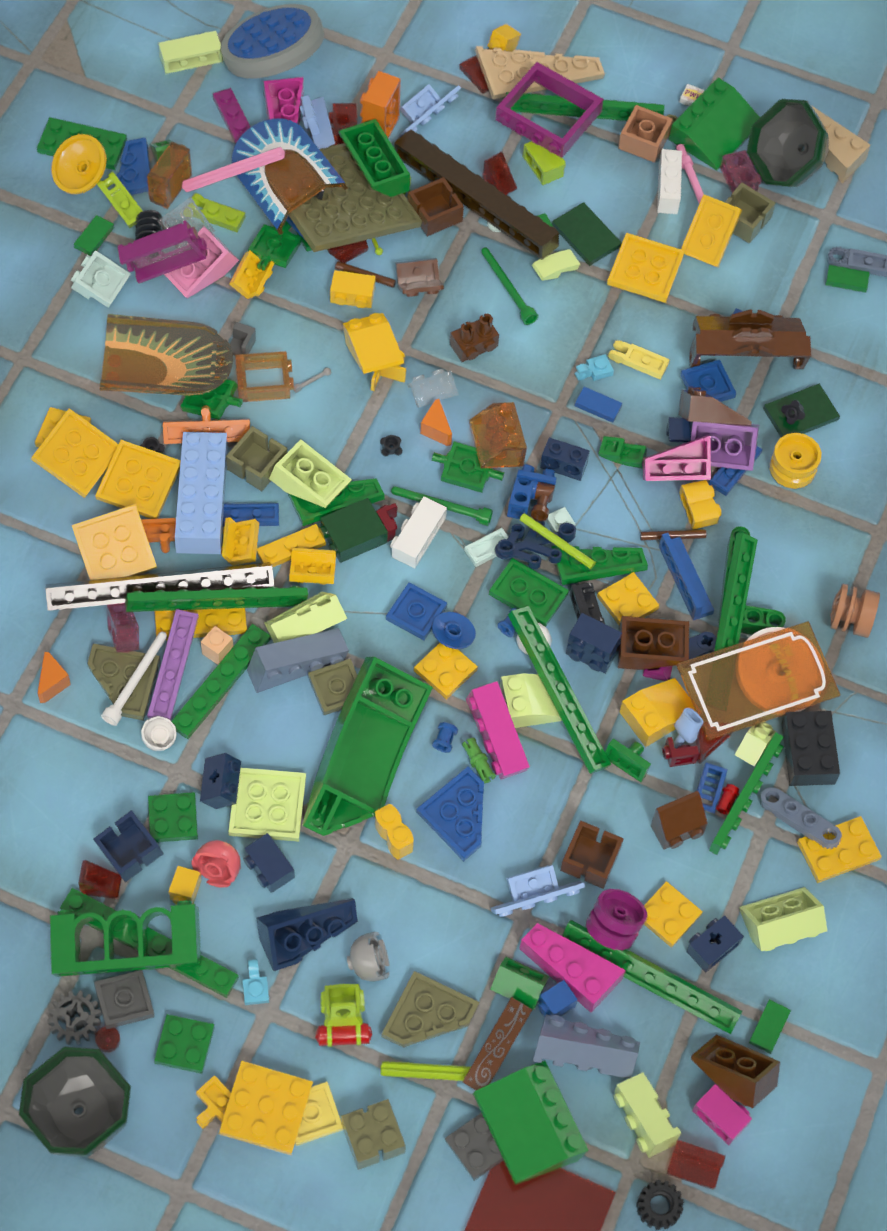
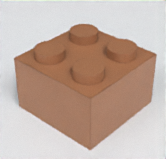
[618,105,673,163]

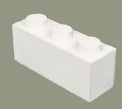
[657,149,682,214]
[390,497,447,568]

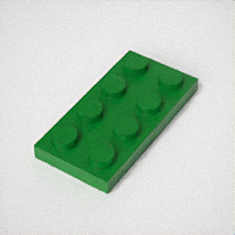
[37,117,127,171]

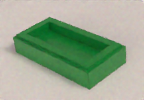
[74,215,114,256]
[826,265,870,293]
[749,999,791,1054]

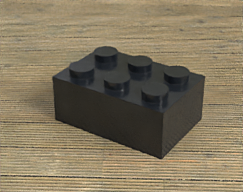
[781,711,840,786]

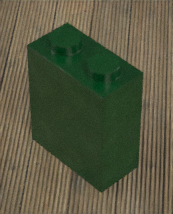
[319,498,388,563]

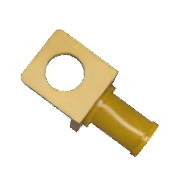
[371,351,406,391]

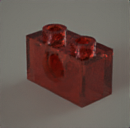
[329,103,357,146]

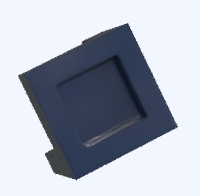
[666,417,691,443]

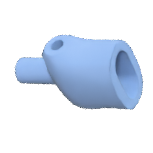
[674,708,703,748]

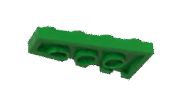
[288,478,385,526]
[551,546,648,585]

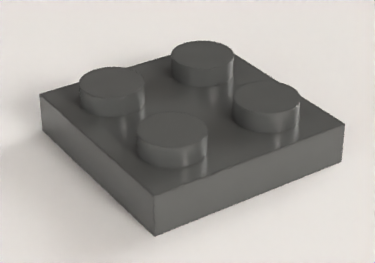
[94,970,154,1030]
[445,1112,504,1181]

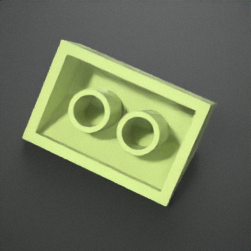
[739,887,827,951]

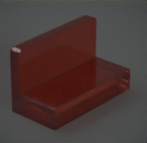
[667,1140,726,1190]

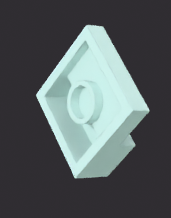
[71,250,130,308]

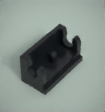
[570,582,605,624]

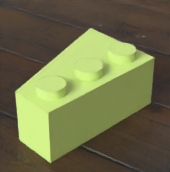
[264,592,347,643]
[613,1073,681,1158]

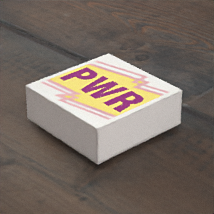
[680,84,705,106]

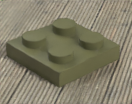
[308,659,357,715]

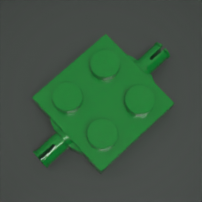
[248,221,302,271]
[176,379,243,420]
[432,442,505,493]

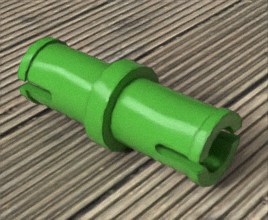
[462,738,496,784]

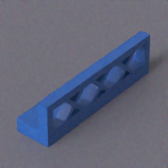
[659,533,714,620]

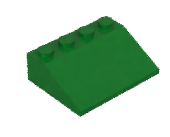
[669,77,760,171]
[473,1061,589,1184]

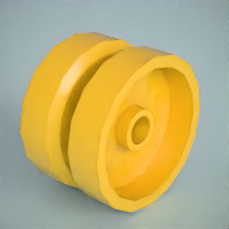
[769,433,822,489]

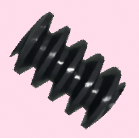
[135,210,162,258]

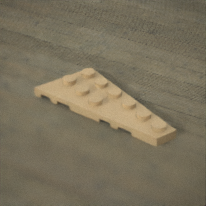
[475,46,605,100]

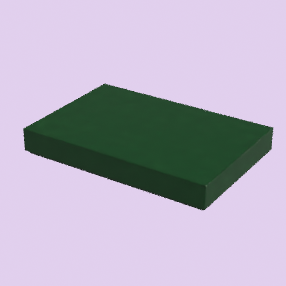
[552,202,622,266]
[763,383,840,438]

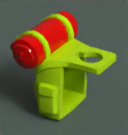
[315,984,372,1047]

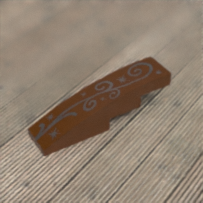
[462,997,532,1090]

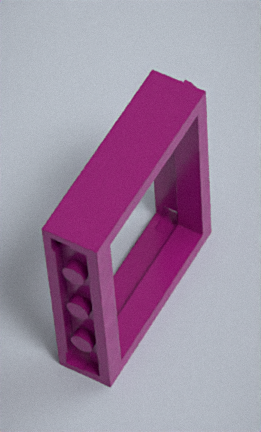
[495,62,603,158]

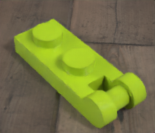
[97,171,142,228]
[185,193,246,233]

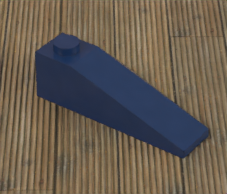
[256,898,358,971]

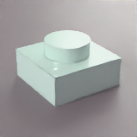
[546,507,575,533]

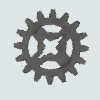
[47,990,102,1045]

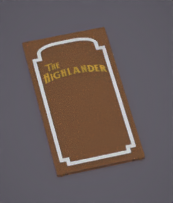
[676,621,841,741]

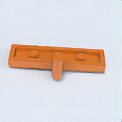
[163,406,250,444]
[141,518,176,553]

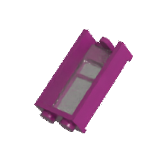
[118,220,207,284]

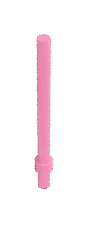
[676,144,704,204]

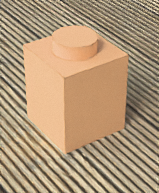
[201,626,234,665]

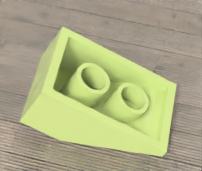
[269,440,352,508]
[500,673,562,728]

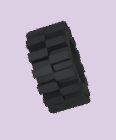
[636,1180,684,1230]

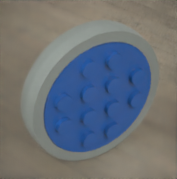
[221,4,324,78]

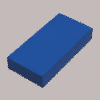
[575,387,622,423]

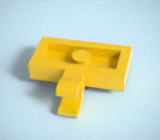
[196,1075,231,1129]

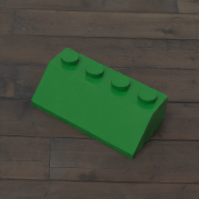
[339,119,410,197]

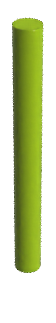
[520,513,596,569]

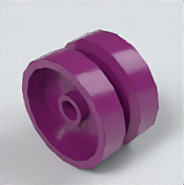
[586,889,647,950]

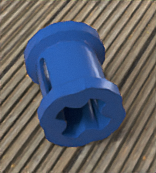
[497,608,516,638]
[432,722,458,753]

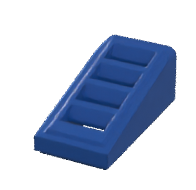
[697,762,728,814]

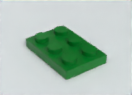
[488,558,569,627]

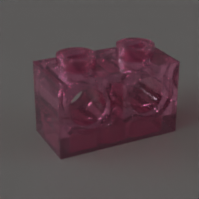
[720,150,761,193]
[107,603,139,653]

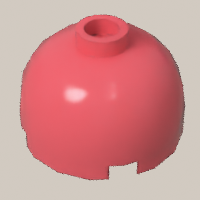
[192,840,241,888]

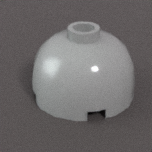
[347,931,390,982]

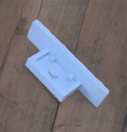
[399,84,461,137]
[300,95,335,149]
[491,864,585,917]

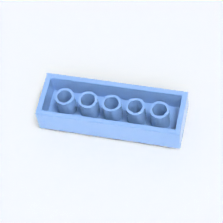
[175,432,228,554]

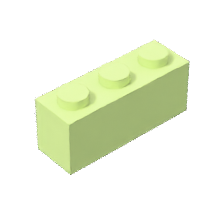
[158,31,223,74]

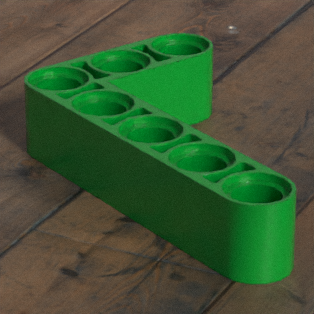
[718,526,786,635]

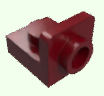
[376,503,398,542]
[662,737,699,767]

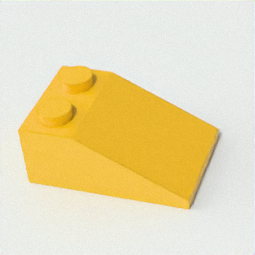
[343,313,404,374]
[620,678,701,747]

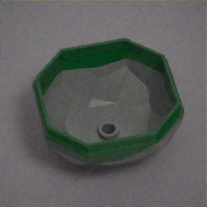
[747,99,829,187]
[19,1047,131,1157]

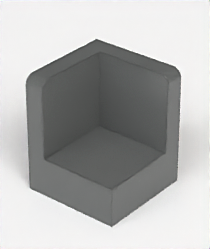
[229,322,256,360]

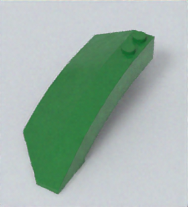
[302,657,433,836]

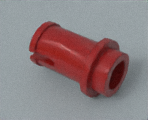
[716,784,740,815]

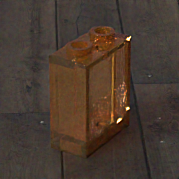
[147,141,192,209]
[235,351,294,402]

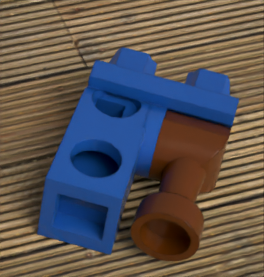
[507,464,557,521]

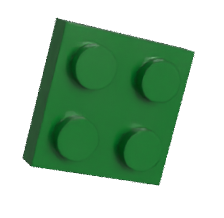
[148,792,198,842]
[154,1014,215,1074]

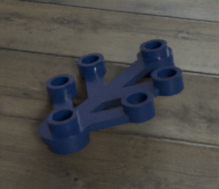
[495,519,576,569]

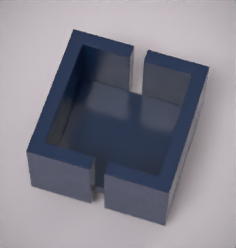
[566,613,622,674]
[93,810,164,883]

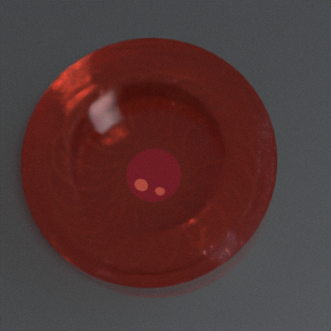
[95,1027,121,1052]

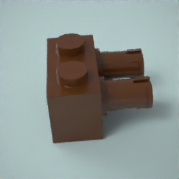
[449,313,499,363]

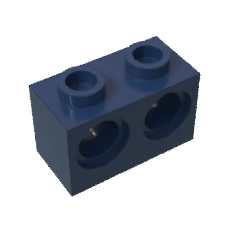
[540,437,590,481]

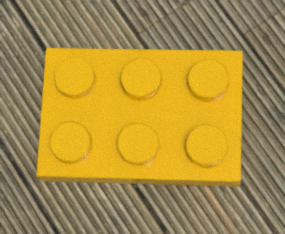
[681,194,742,267]
[797,816,882,883]

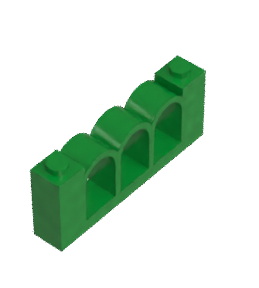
[50,901,201,977]

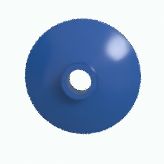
[432,612,476,649]

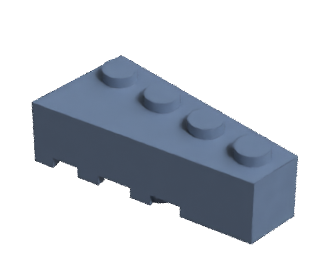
[247,628,349,693]
[533,1014,640,1079]

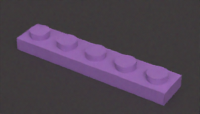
[147,609,199,721]

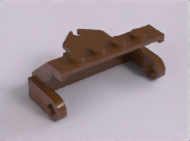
[689,309,811,370]

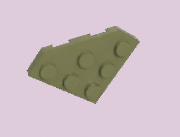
[87,644,160,721]
[381,971,480,1047]

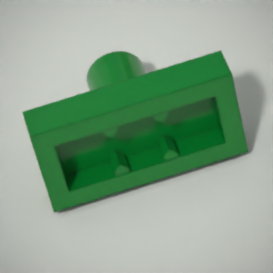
[605,738,651,782]

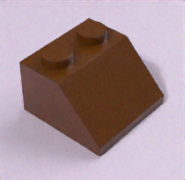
[651,790,708,850]

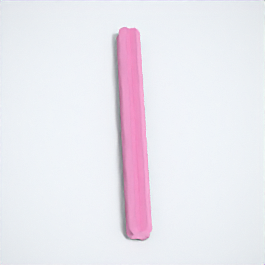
[182,147,285,192]

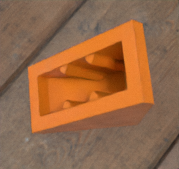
[420,399,452,446]
[38,652,71,703]

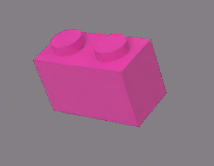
[692,1084,752,1146]

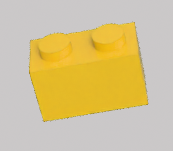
[330,270,376,308]

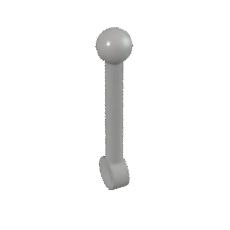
[293,368,331,393]

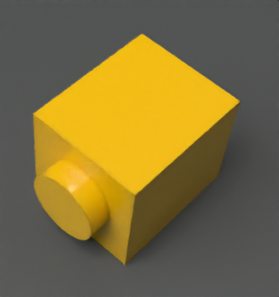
[487,24,521,52]
[168,866,202,905]

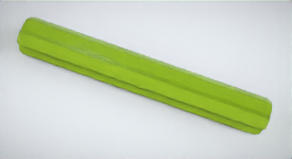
[380,1061,471,1081]

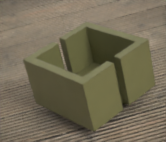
[725,183,776,244]
[226,426,288,491]
[341,1099,406,1170]

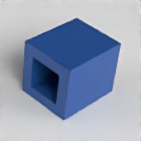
[538,980,578,1017]

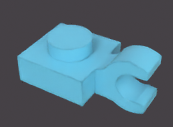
[575,354,614,381]
[242,960,269,1005]

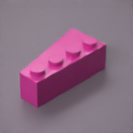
[264,77,304,156]
[466,681,530,780]
[519,923,626,1013]

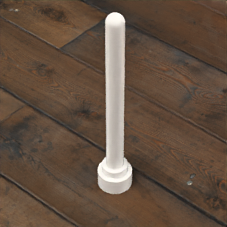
[101,632,167,726]

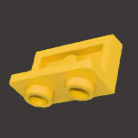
[229,250,275,299]
[221,517,259,566]
[289,548,336,585]

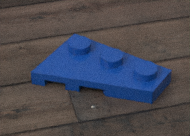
[117,137,153,195]

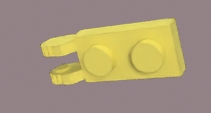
[608,340,670,380]

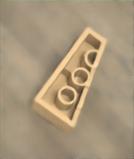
[812,106,871,184]

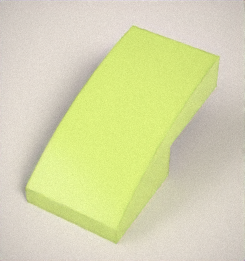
[532,249,580,281]

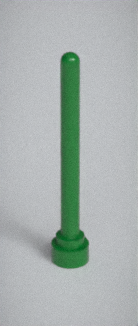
[481,247,539,325]
[391,486,493,526]

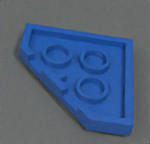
[416,766,484,862]

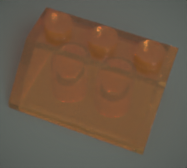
[469,402,527,468]

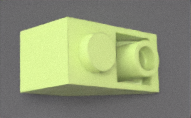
[735,721,777,767]

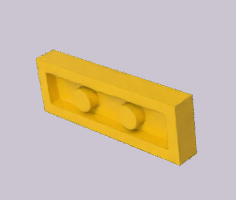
[257,524,326,568]

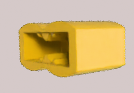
[679,480,722,529]
[375,804,414,860]

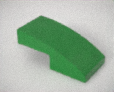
[599,436,647,468]

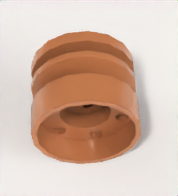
[830,583,880,638]

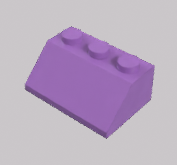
[691,422,759,471]

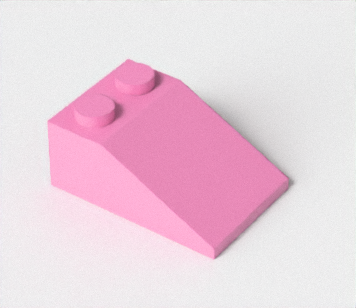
[164,226,239,299]

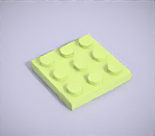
[228,768,306,842]

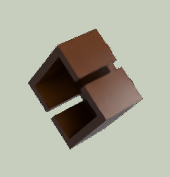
[408,177,464,237]
[560,820,624,889]

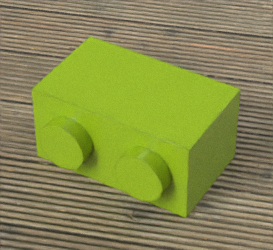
[523,141,566,185]

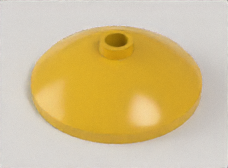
[51,134,106,194]

